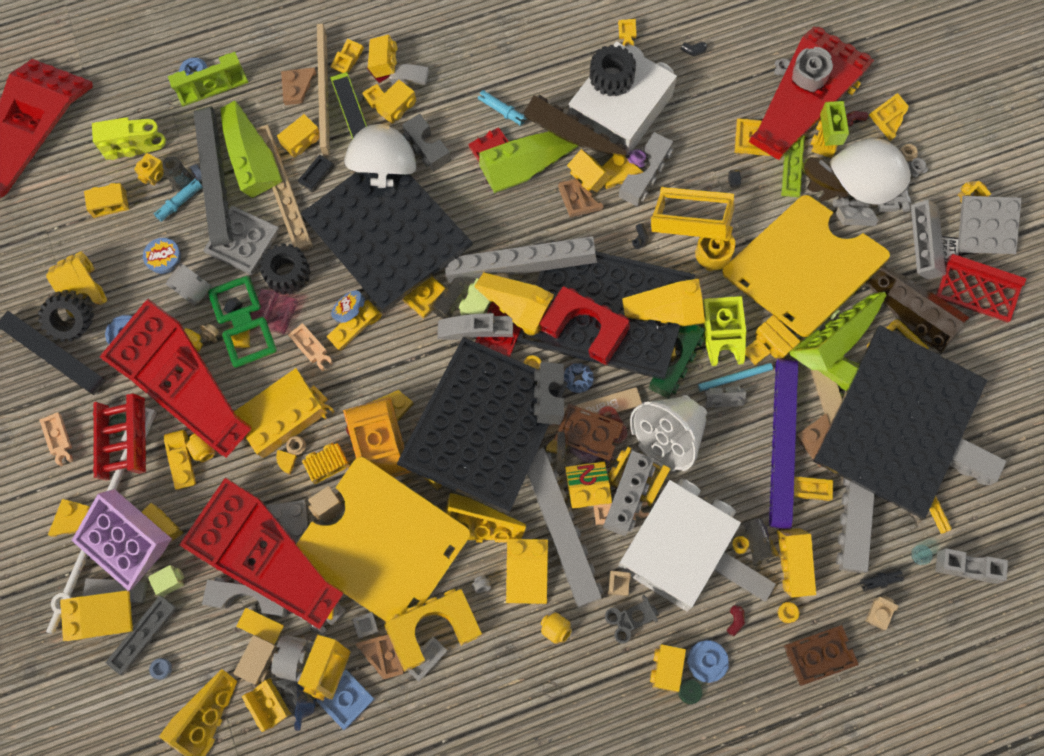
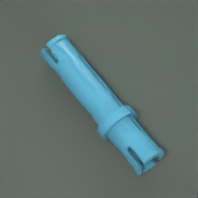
[478,90,527,126]
[153,179,203,222]

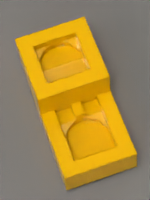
[330,39,364,73]
[236,607,284,645]

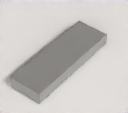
[714,552,776,602]
[83,578,148,603]

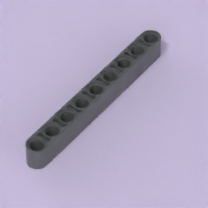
[194,106,233,247]

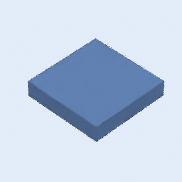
[317,669,375,730]

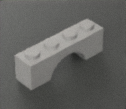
[619,132,674,207]
[202,577,288,617]

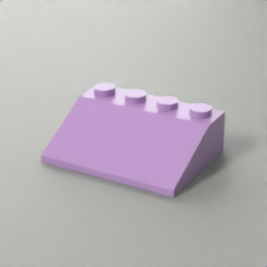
[72,489,172,591]

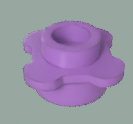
[628,149,646,167]

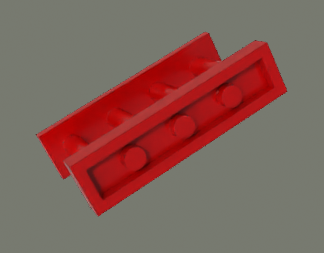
[93,393,146,481]

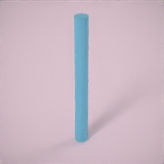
[698,363,773,392]

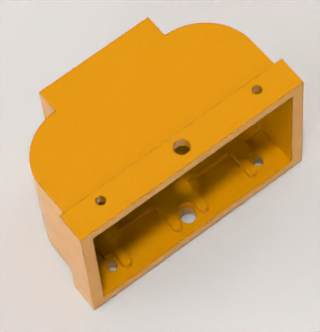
[343,397,412,477]

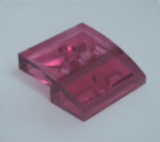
[250,289,298,335]

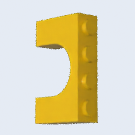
[385,589,482,672]

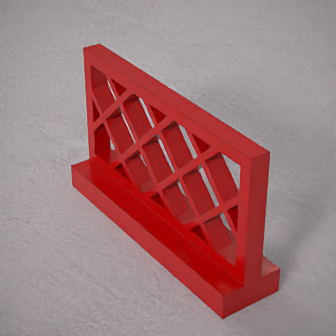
[936,254,1027,323]

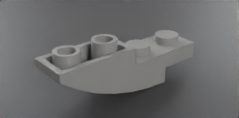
[437,313,513,340]

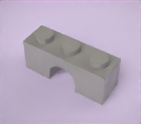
[935,548,1008,584]

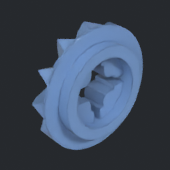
[179,58,208,75]
[564,363,594,393]

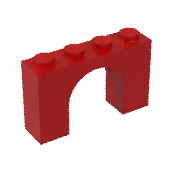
[539,286,630,365]

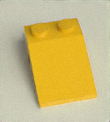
[506,539,548,604]
[60,590,133,641]

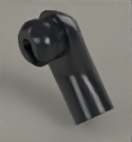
[680,42,707,57]
[632,223,649,249]

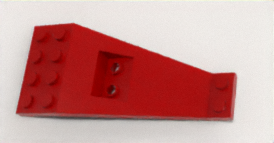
[749,26,874,160]
[0,59,93,199]
[100,298,252,458]
[179,477,344,630]

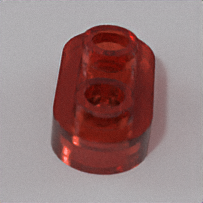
[598,406,627,443]

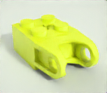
[92,117,166,160]
[703,296,746,366]

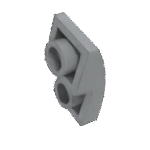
[389,64,429,86]

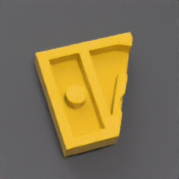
[48,499,90,537]

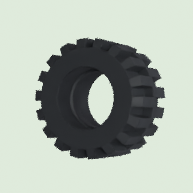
[589,45,636,97]
[260,243,311,295]
[38,290,94,342]

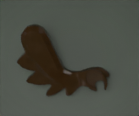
[802,157,853,201]

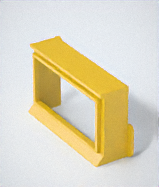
[651,187,734,241]

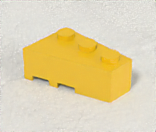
[777,528,816,597]

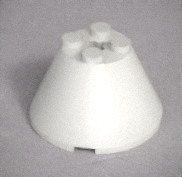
[630,395,707,472]

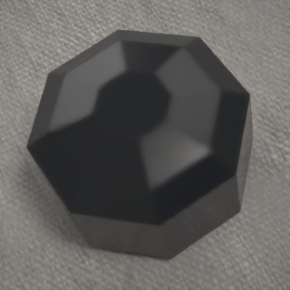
[728,169,741,188]
[223,297,243,314]

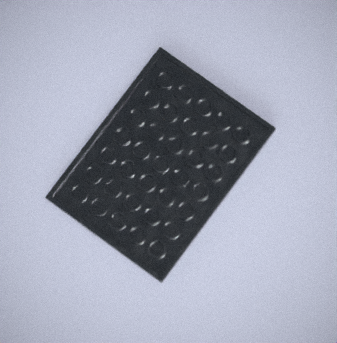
[300,172,473,313]
[517,241,695,381]
[813,325,987,519]
[397,337,568,515]

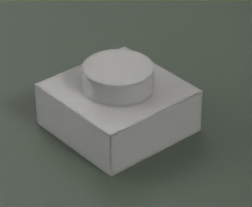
[353,612,379,639]

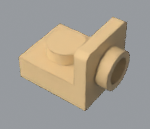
[865,596,899,630]

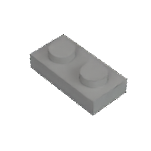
[408,636,448,682]

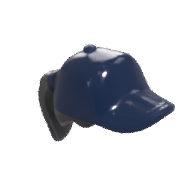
[272,679,317,731]

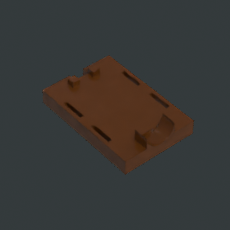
[555,403,624,461]
[784,625,859,686]

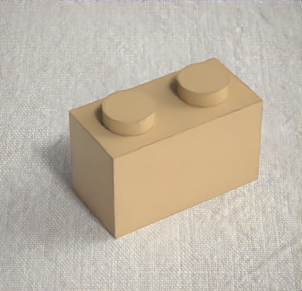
[308,486,345,523]
[233,635,279,685]

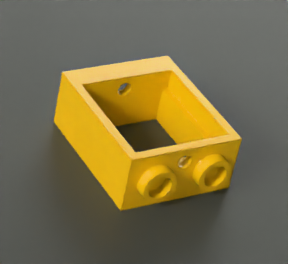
[298,635,351,701]

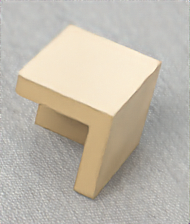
[608,571,631,596]

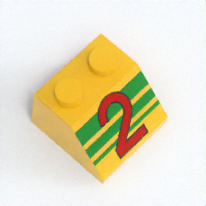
[565,462,612,508]

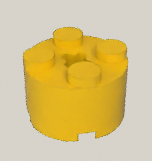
[695,235,735,271]

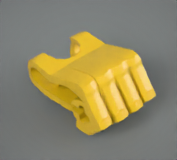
[46,251,107,319]

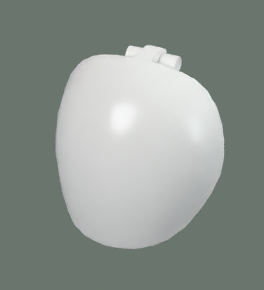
[344,124,416,188]
[830,138,911,204]

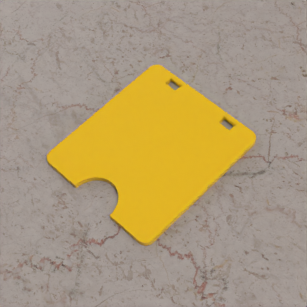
[723,195,890,337]
[297,457,470,622]

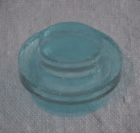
[911,545,932,565]

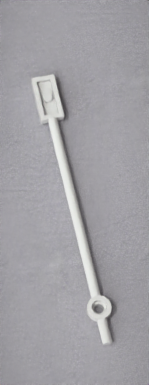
[46,407,157,634]

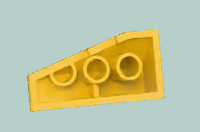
[475,272,554,334]
[622,279,705,326]
[444,493,526,543]
[159,669,237,756]

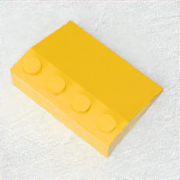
[234,368,327,458]

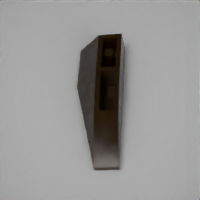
[523,95,627,157]
[865,265,970,353]

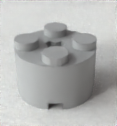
[792,47,833,92]
[165,263,212,306]
[271,635,314,682]

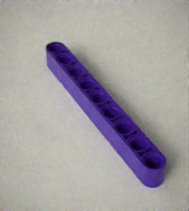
[769,359,798,529]

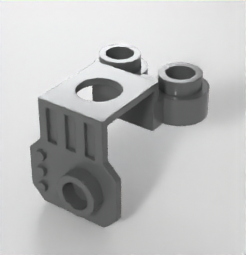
[605,595,659,644]

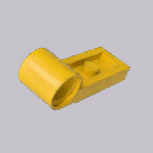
[326,300,382,351]
[164,429,196,490]

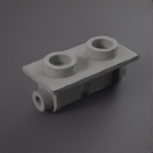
[705,386,746,408]

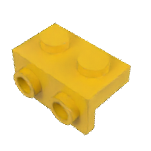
[242,678,291,732]

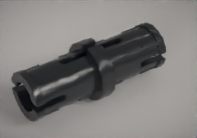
[860,569,904,592]

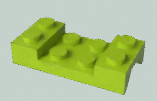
[167,52,249,107]

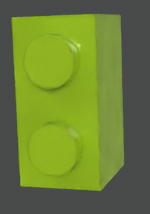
[820,101,849,146]

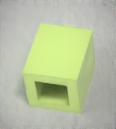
[148,565,184,597]

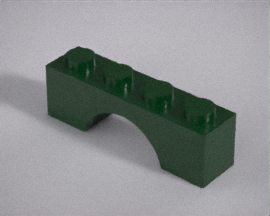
[648,325,705,399]

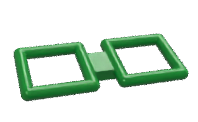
[208,275,277,368]

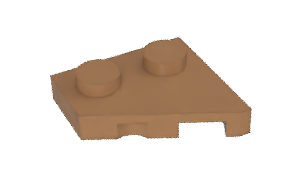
[281,67,316,105]
[558,179,604,217]
[796,414,830,467]
[356,635,404,680]

